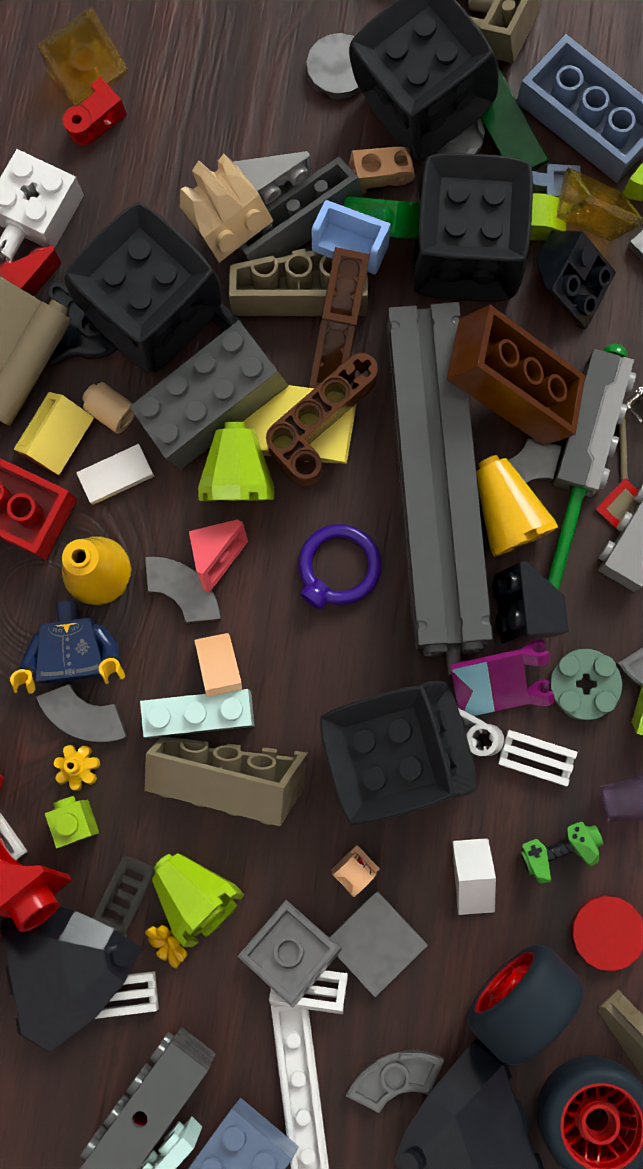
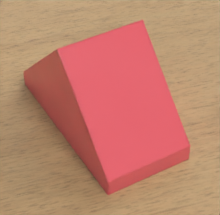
[189,520,248,593]

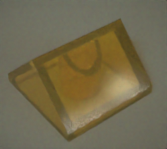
[37,7,128,106]
[556,167,643,241]

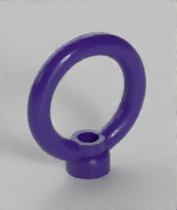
[298,524,382,611]

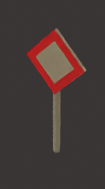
[595,418,638,533]

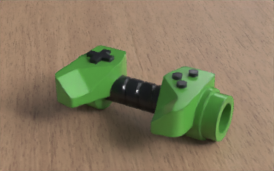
[520,822,603,884]

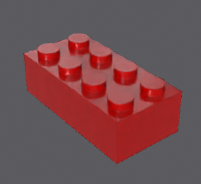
[0,458,77,561]

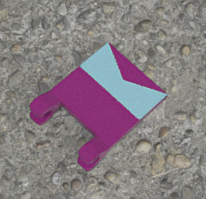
[450,639,555,716]

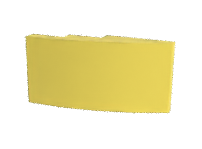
[210,385,356,464]

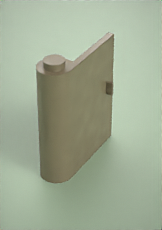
[0,276,72,426]

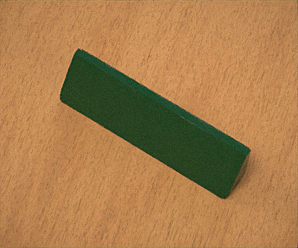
[481,67,550,171]

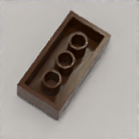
[446,305,585,445]

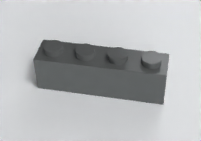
[235,156,363,262]

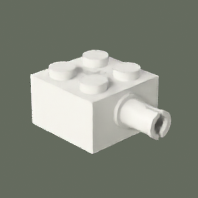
[0,149,84,261]

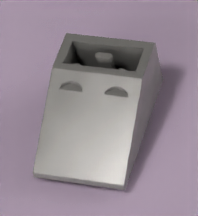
[234,151,311,206]

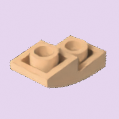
[194,633,242,697]

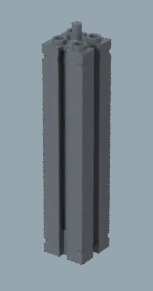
[386,302,493,675]

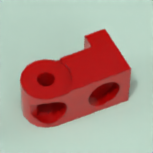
[62,77,127,146]

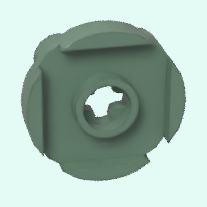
[549,649,622,720]

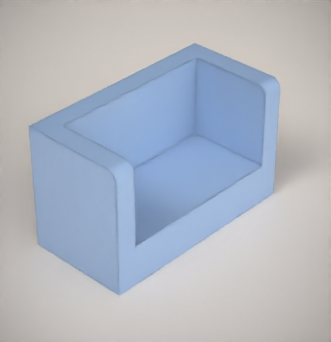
[312,200,391,275]

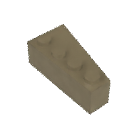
[229,248,368,316]
[145,737,308,826]

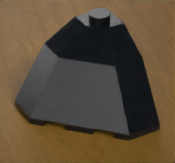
[0,906,142,1052]
[393,1039,544,1169]

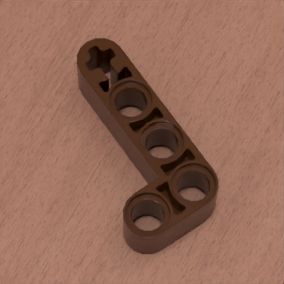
[266,353,378,487]

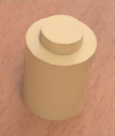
[82,382,135,434]

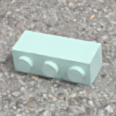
[140,689,255,738]

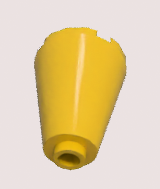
[476,455,558,557]
[62,537,132,606]

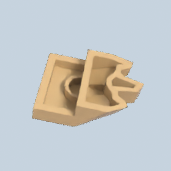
[180,154,274,263]

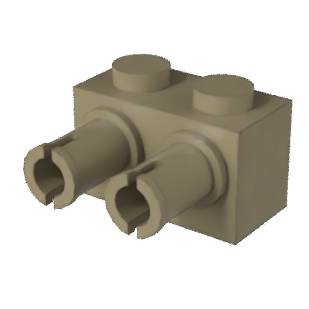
[468,0,540,63]

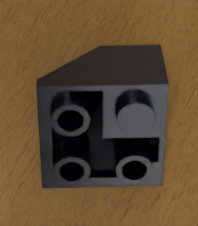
[536,231,616,329]
[492,562,569,643]

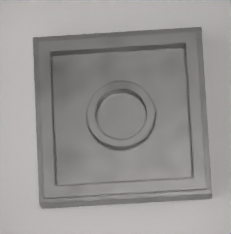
[329,890,428,997]
[237,900,341,1008]

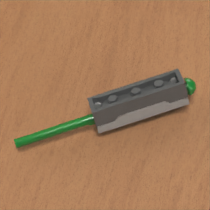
[547,344,636,590]

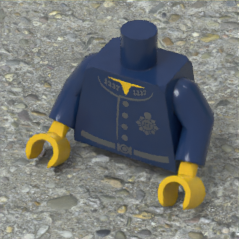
[10,600,125,694]

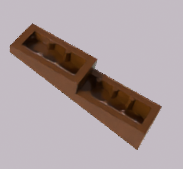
[308,247,370,393]

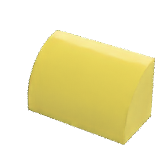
[13,392,94,475]

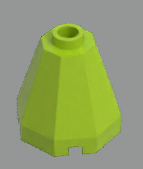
[198,422,274,501]
[152,853,244,947]

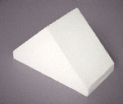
[452,838,496,915]

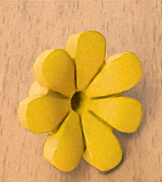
[54,745,100,791]
[145,925,187,968]

